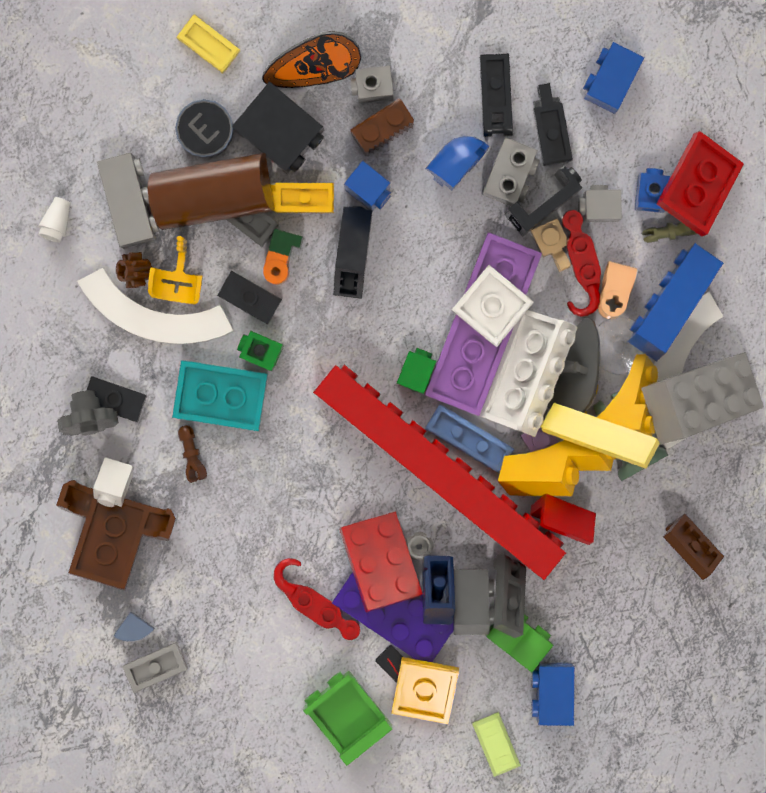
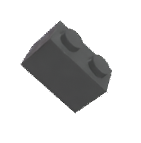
[453,569,495,635]

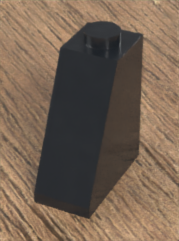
[333,206,373,299]

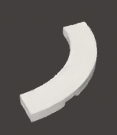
[77,268,234,344]
[653,292,724,450]

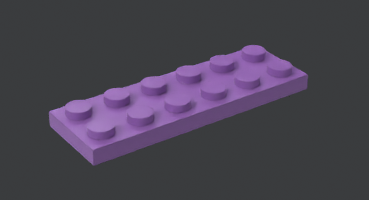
[425,232,542,416]

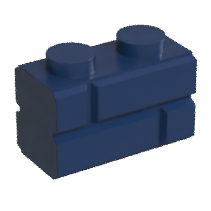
[422,555,455,625]

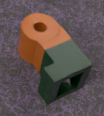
[263,229,304,285]

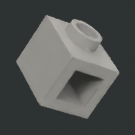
[350,66,393,103]
[578,185,622,222]

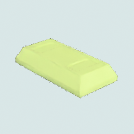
[472,712,521,777]

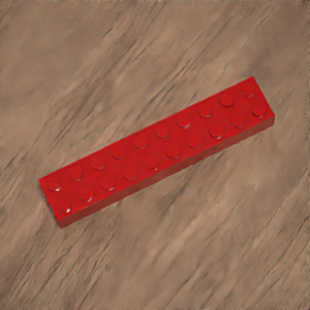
[313,364,566,580]

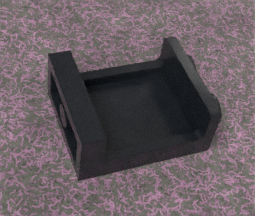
[232,81,324,174]
[505,165,582,237]

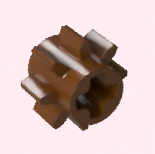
[116,252,152,288]

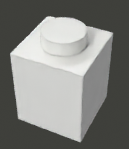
[93,457,133,507]

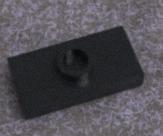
[217,270,282,325]
[87,376,147,422]

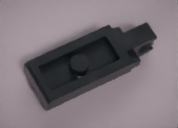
[533,83,573,166]

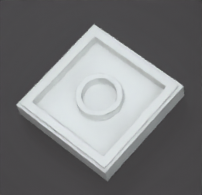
[451,265,534,347]

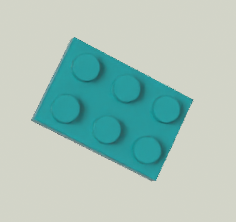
[172,360,268,431]

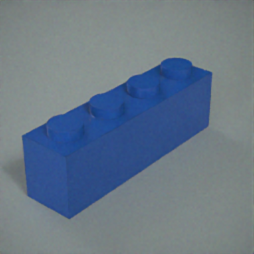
[627,243,724,362]

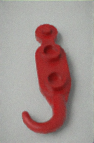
[562,210,601,317]
[273,558,360,640]

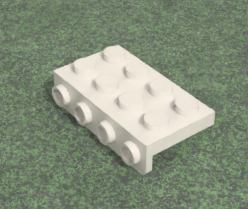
[479,310,578,437]

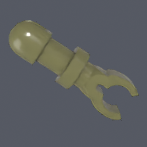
[642,222,697,243]

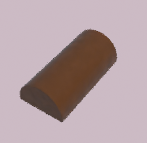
[148,153,275,230]

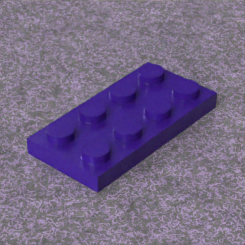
[332,572,453,662]

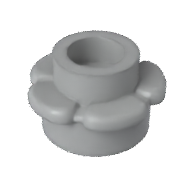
[406,532,434,560]

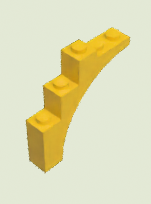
[498,354,658,496]

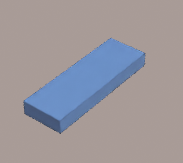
[425,404,514,474]

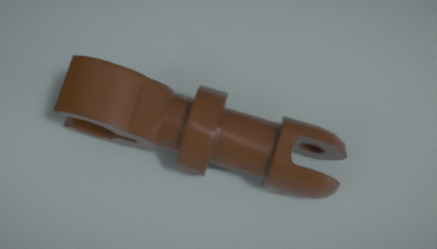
[178,425,207,483]

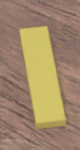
[540,403,660,469]

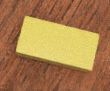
[176,15,241,74]

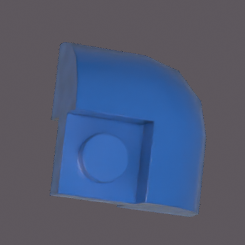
[425,136,489,191]

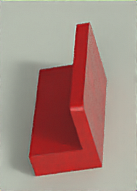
[530,494,596,545]

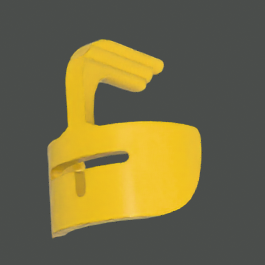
[148,236,203,305]

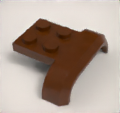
[56,480,176,591]

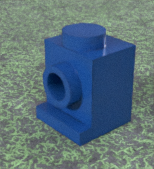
[634,168,670,213]

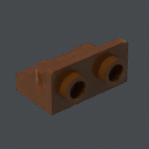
[663,514,724,580]

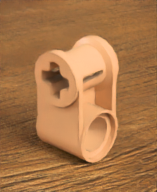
[598,261,637,319]

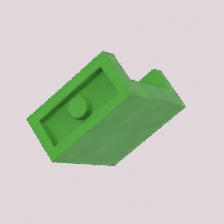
[303,671,393,766]

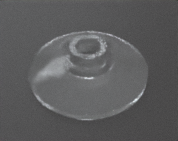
[597,316,644,375]

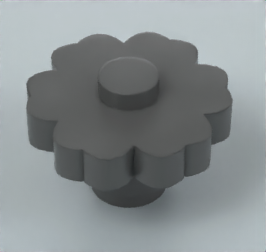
[57,390,119,436]

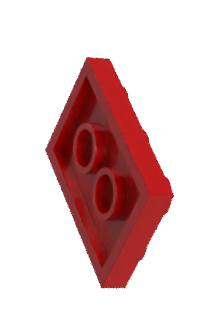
[656,131,744,237]
[339,511,423,612]

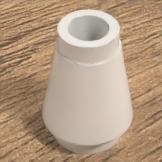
[38,197,71,243]

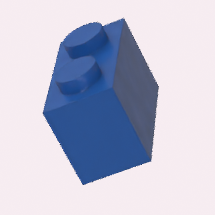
[583,42,645,114]
[344,161,391,212]
[531,663,575,726]

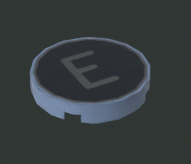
[175,99,234,158]

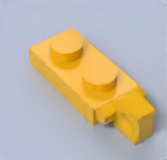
[271,183,334,213]

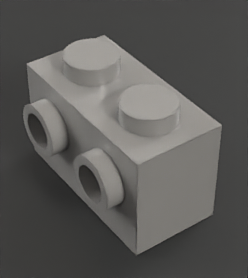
[482,137,540,206]

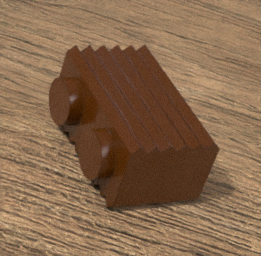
[350,98,414,157]

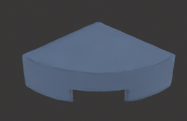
[114,611,155,641]

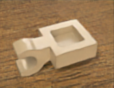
[531,218,571,273]

